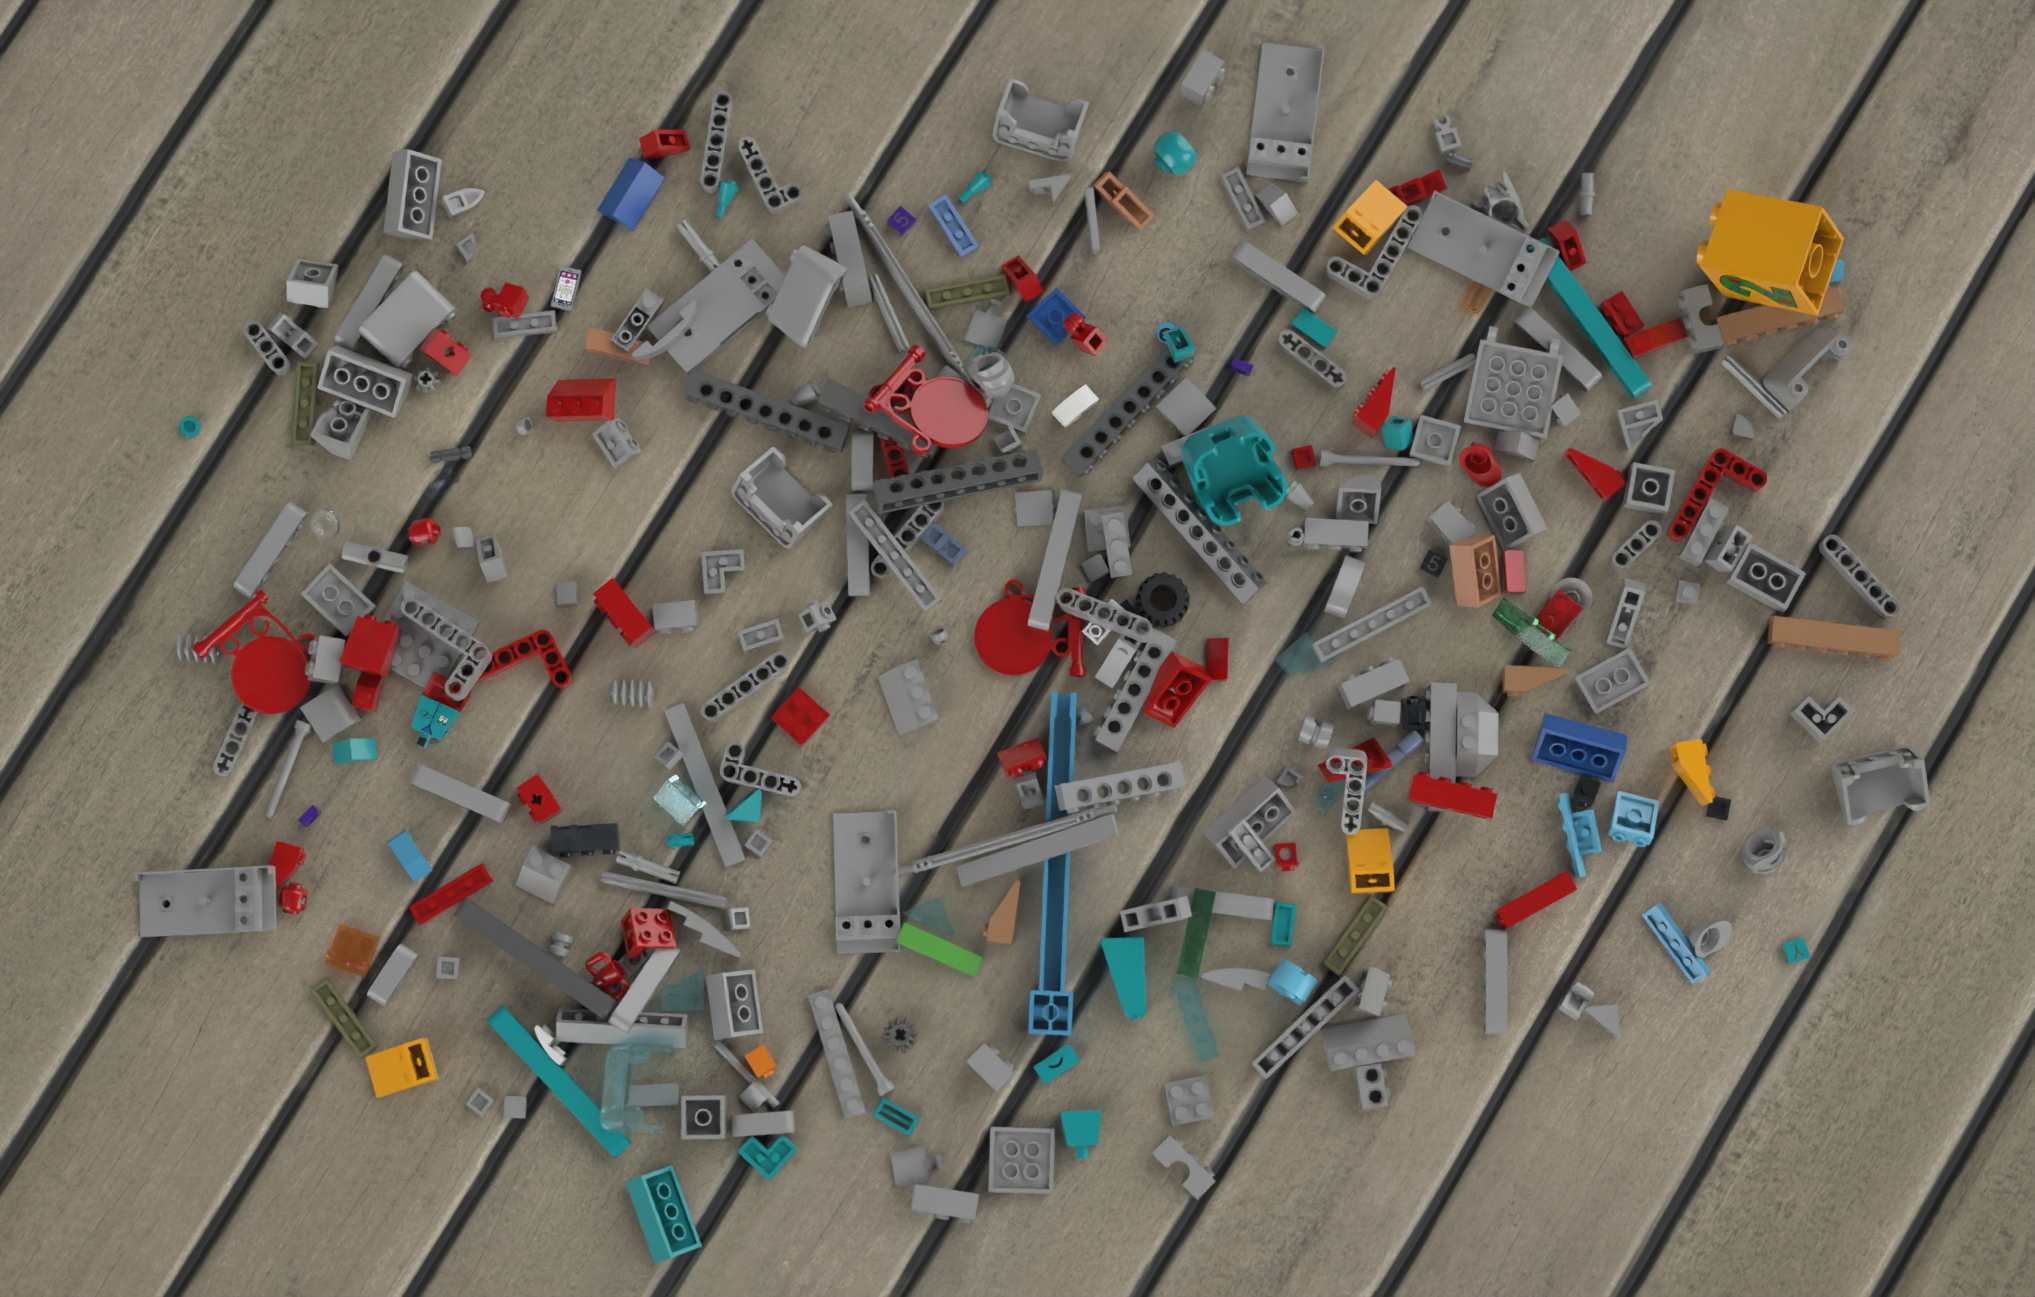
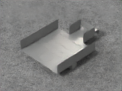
[965,299,1008,351]
[890,1147,943,1187]

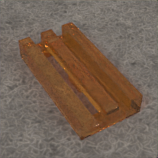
[1460,280,1492,316]

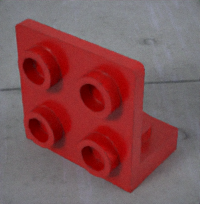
[621,908,676,958]

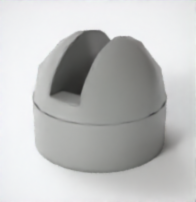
[515,417,533,435]
[930,627,948,645]
[1076,707,1094,725]

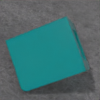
[1382,416,1413,451]

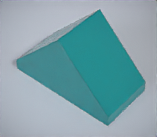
[1163,325,1195,363]
[333,738,378,764]
[722,789,762,823]

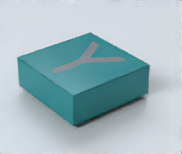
[1782,937,1811,964]

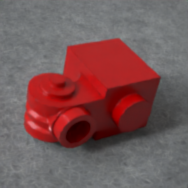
[480,282,529,319]
[1063,313,1108,356]

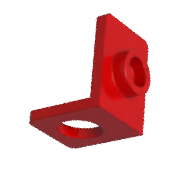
[1274,842,1299,872]

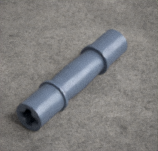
[1351,730,1425,794]

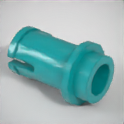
[667,832,694,850]

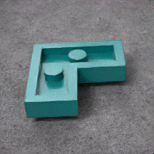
[737,1134,798,1181]

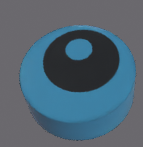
[1156,322,1176,344]

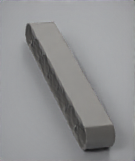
[1028,489,1083,631]

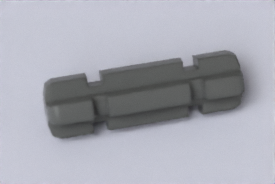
[430,446,472,463]

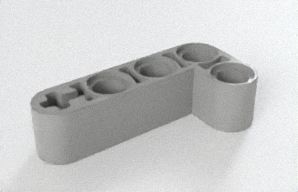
[738,136,804,215]
[720,741,802,798]
[1326,748,1367,835]

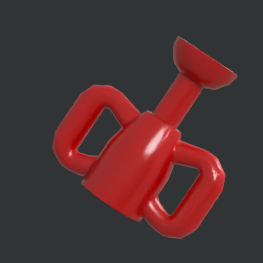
[585,951,630,1001]

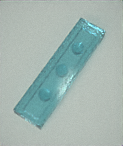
[1172,975,1220,1063]

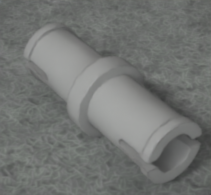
[1579,173,1596,217]
[1287,528,1304,548]
[1366,801,1410,834]

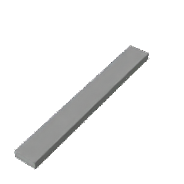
[664,703,746,868]
[956,814,1119,887]

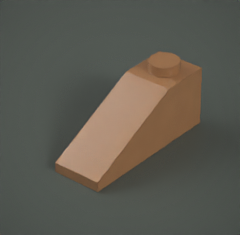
[1502,665,1569,697]
[983,880,1021,945]

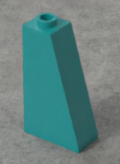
[1100,937,1146,1020]

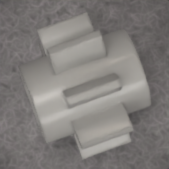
[413,367,441,394]

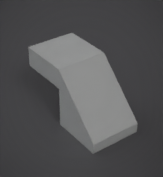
[267,312,319,359]

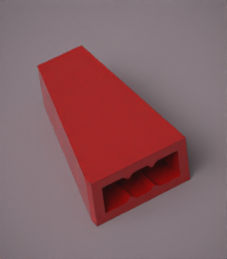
[1494,871,1578,929]

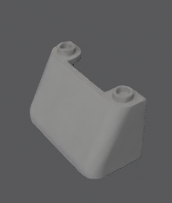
[993,78,1089,163]
[766,245,848,349]
[358,271,458,370]
[1762,329,1856,413]
[731,447,833,549]
[1831,746,1931,826]

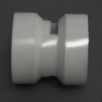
[547,931,573,957]

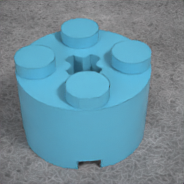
[1266,959,1318,1007]

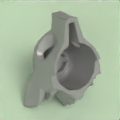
[1472,171,1529,233]

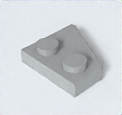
[1616,399,1663,449]

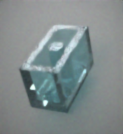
[653,775,706,827]

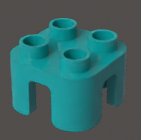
[1181,415,1287,526]

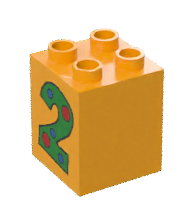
[1697,189,1844,316]

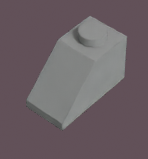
[476,534,507,583]

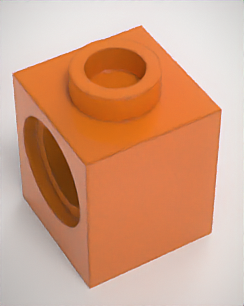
[745,1044,777,1079]

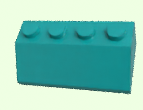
[625,1165,702,1264]

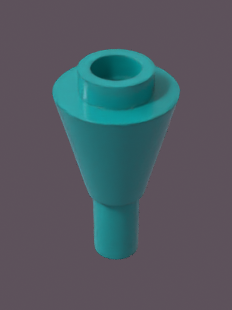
[958,170,992,203]
[715,178,739,218]

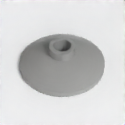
[1550,577,1593,619]

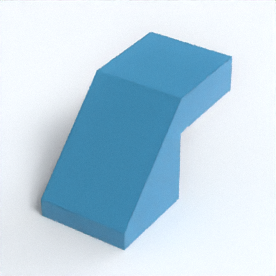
[388,830,433,882]

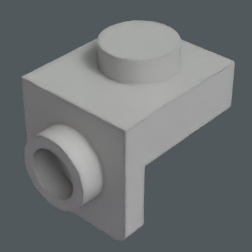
[1015,772,1044,809]
[1558,982,1594,1020]

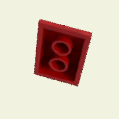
[1142,651,1212,728]

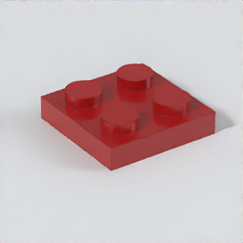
[771,687,830,746]

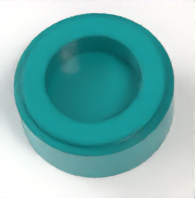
[179,416,201,438]

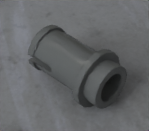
[1446,151,1474,172]

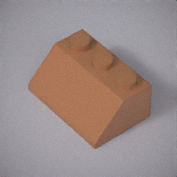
[1450,534,1502,608]

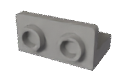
[592,418,641,468]

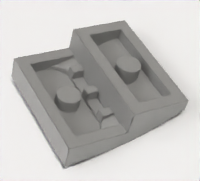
[1155,377,1216,437]
[300,685,362,743]

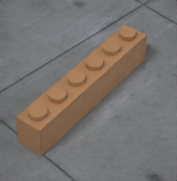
[1713,287,1844,347]
[1768,616,1901,661]

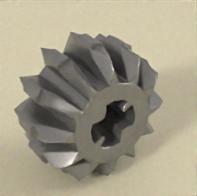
[883,1017,919,1053]

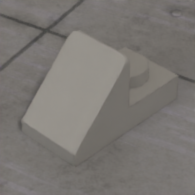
[1029,174,1071,206]

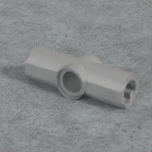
[342,541,409,574]

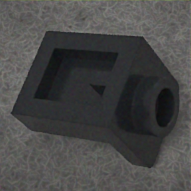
[1401,696,1425,729]
[1571,775,1601,808]

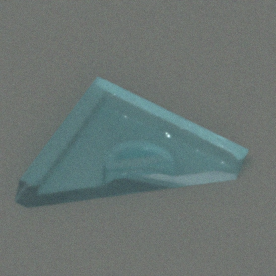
[903,897,955,934]

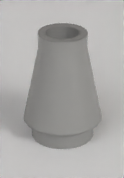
[790,380,822,407]
[1285,480,1314,511]

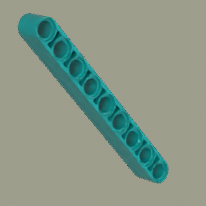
[1526,238,1652,399]
[486,1005,632,1158]

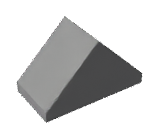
[1255,182,1298,227]
[1493,431,1539,461]
[1582,1004,1621,1038]

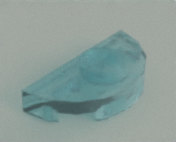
[1315,780,1346,817]

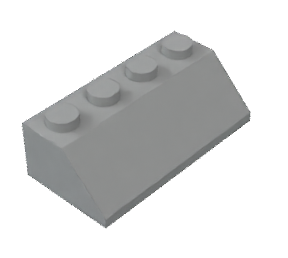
[383,149,442,241]
[317,345,414,418]
[1203,776,1297,869]
[1321,1013,1416,1071]

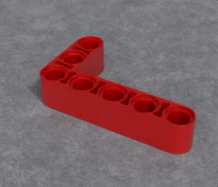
[869,375,928,478]
[1667,448,1767,542]
[464,629,573,689]

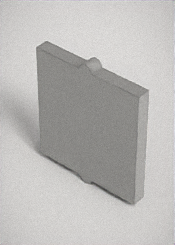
[1014,490,1055,527]

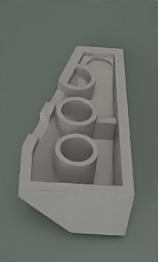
[311,398,373,461]

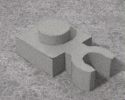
[1434,115,1462,154]

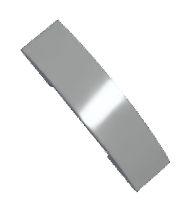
[631,299,699,361]

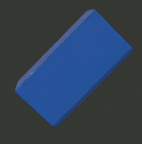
[597,157,665,231]

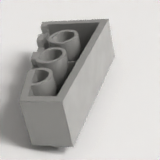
[826,211,872,308]

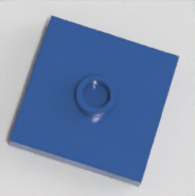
[1027,287,1086,347]

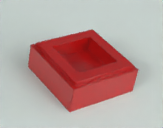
[1291,445,1316,471]

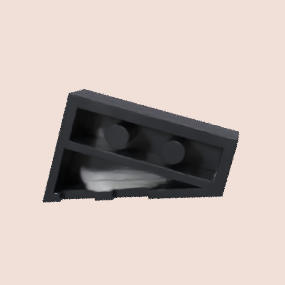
[551,823,621,858]

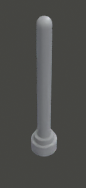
[1319,450,1420,467]
[265,720,312,818]
[835,1003,895,1097]

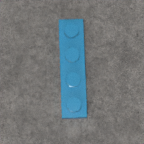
[1642,902,1711,985]

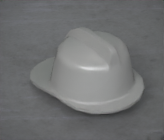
[1685,920,1733,958]

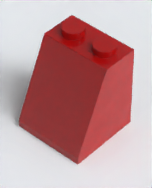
[339,614,402,678]

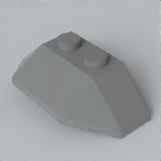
[1455,692,1499,777]

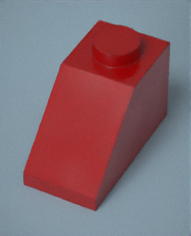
[639,130,690,158]
[1548,219,1586,271]
[1001,255,1044,302]
[351,672,384,712]

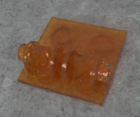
[325,924,380,978]

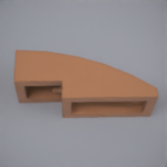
[1092,172,1155,231]
[585,328,653,366]

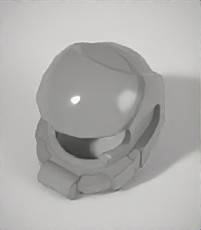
[968,352,1015,399]
[1742,827,1786,874]

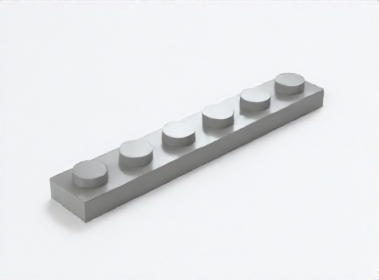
[848,499,942,613]
[1311,586,1432,663]
[808,989,866,1119]

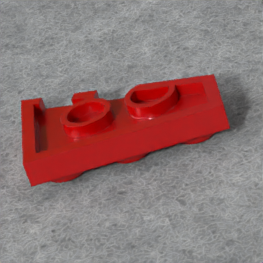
[1318,737,1393,783]

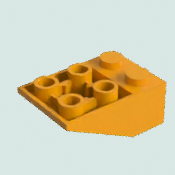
[1332,180,1408,255]
[1669,739,1715,806]
[1346,828,1395,894]
[365,1038,439,1098]

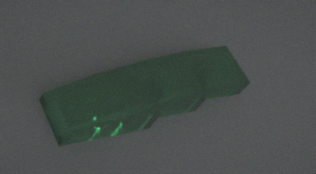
[1492,598,1571,668]
[1176,888,1216,978]

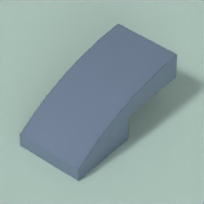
[921,522,968,567]

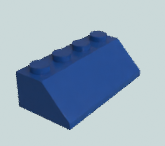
[1532,713,1627,783]

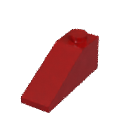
[1622,318,1688,360]
[1564,448,1626,502]
[269,841,306,893]

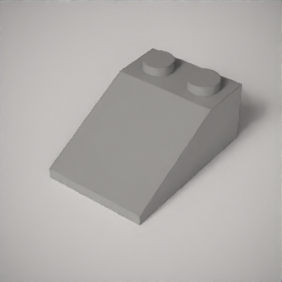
[1353,966,1392,1017]

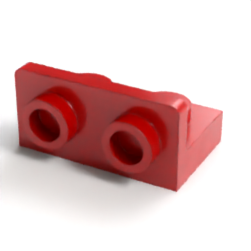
[1600,291,1645,340]

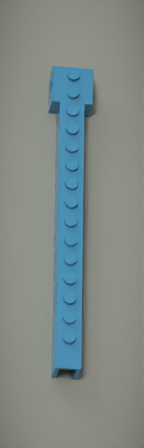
[1028,692,1077,1036]

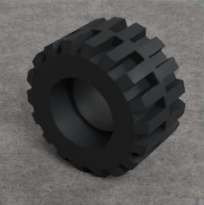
[1136,572,1190,628]

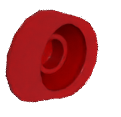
[1459,441,1502,487]

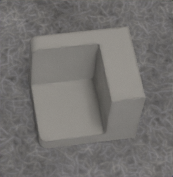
[1551,393,1582,426]
[993,425,1022,455]

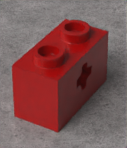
[419,329,471,376]
[516,774,564,825]

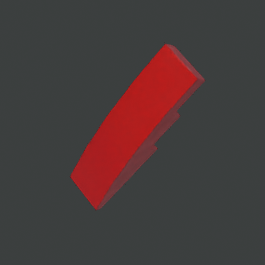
[1388,169,1448,206]

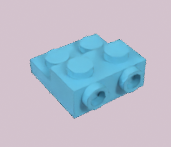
[1608,791,1659,847]

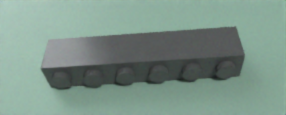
[818,379,938,459]

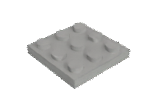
[988,1127,1055,1194]

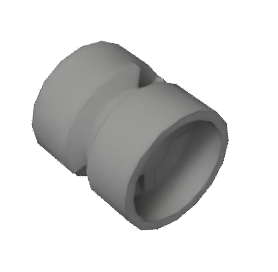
[1297,715,1334,750]

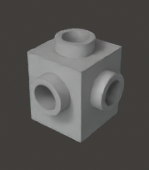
[798,600,837,633]

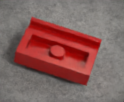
[1532,588,1583,641]

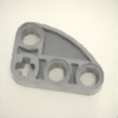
[1324,555,1365,619]

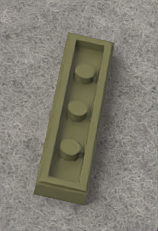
[924,274,1010,311]
[291,362,319,446]
[1321,895,1389,976]
[310,978,378,1059]

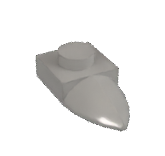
[441,188,485,218]

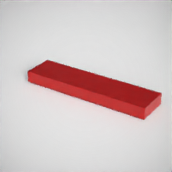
[409,863,494,926]

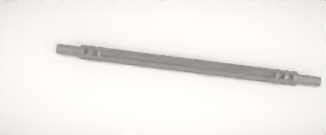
[845,194,974,385]
[893,804,1117,876]

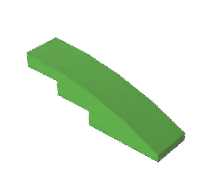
[896,922,983,977]

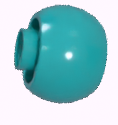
[1153,130,1197,176]

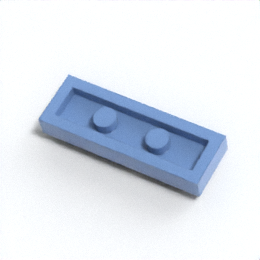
[928,194,979,258]

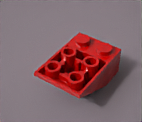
[1352,367,1396,439]
[997,738,1047,780]

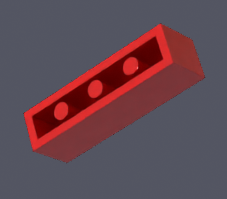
[1406,772,1498,820]

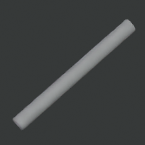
[714,1041,780,1109]

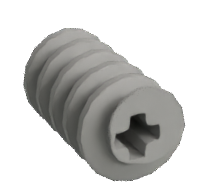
[177,634,224,664]
[608,677,653,709]

